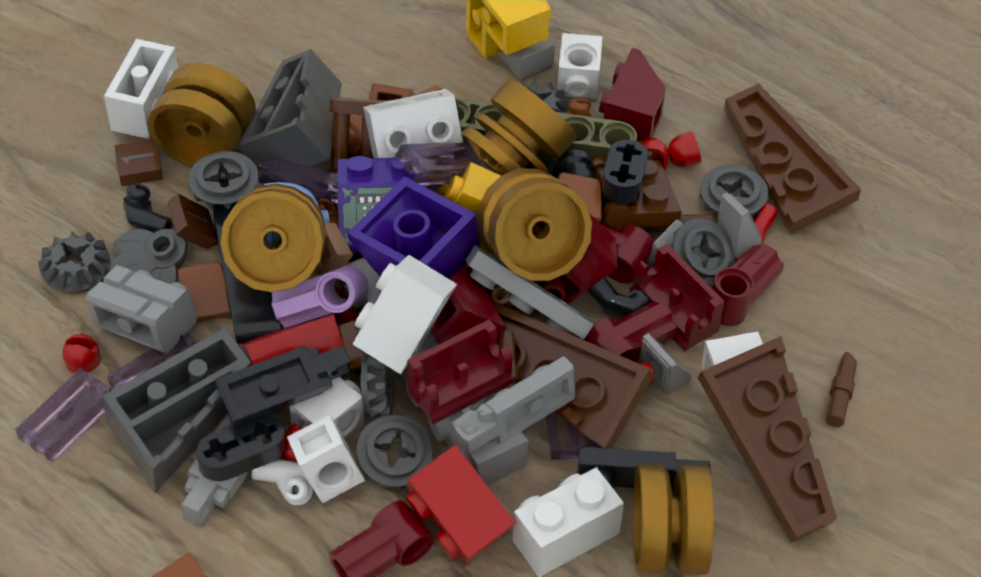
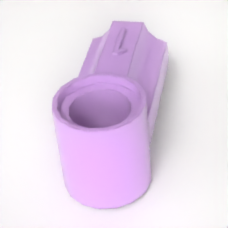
[271,265,368,328]

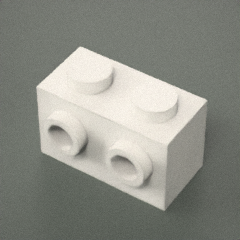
[104,39,178,139]
[363,89,464,158]
[353,255,457,374]
[513,467,624,577]

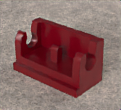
[629,244,725,352]
[407,319,514,424]

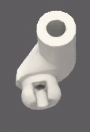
[252,459,313,505]

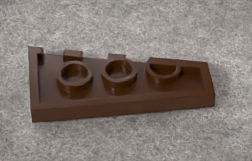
[724,83,861,234]
[492,301,653,449]
[698,336,837,543]

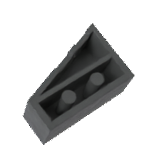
[237,49,342,180]
[102,328,251,493]

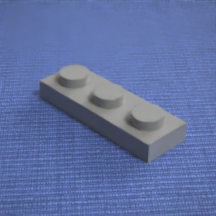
[465,244,594,340]

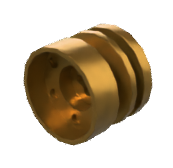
[461,78,577,176]

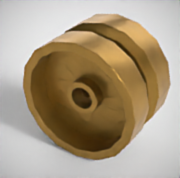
[147,62,256,167]
[477,169,592,281]
[220,183,327,292]
[633,464,715,575]

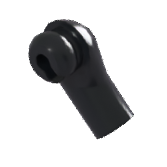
[123,184,173,233]
[587,277,651,318]

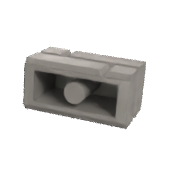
[85,265,197,353]

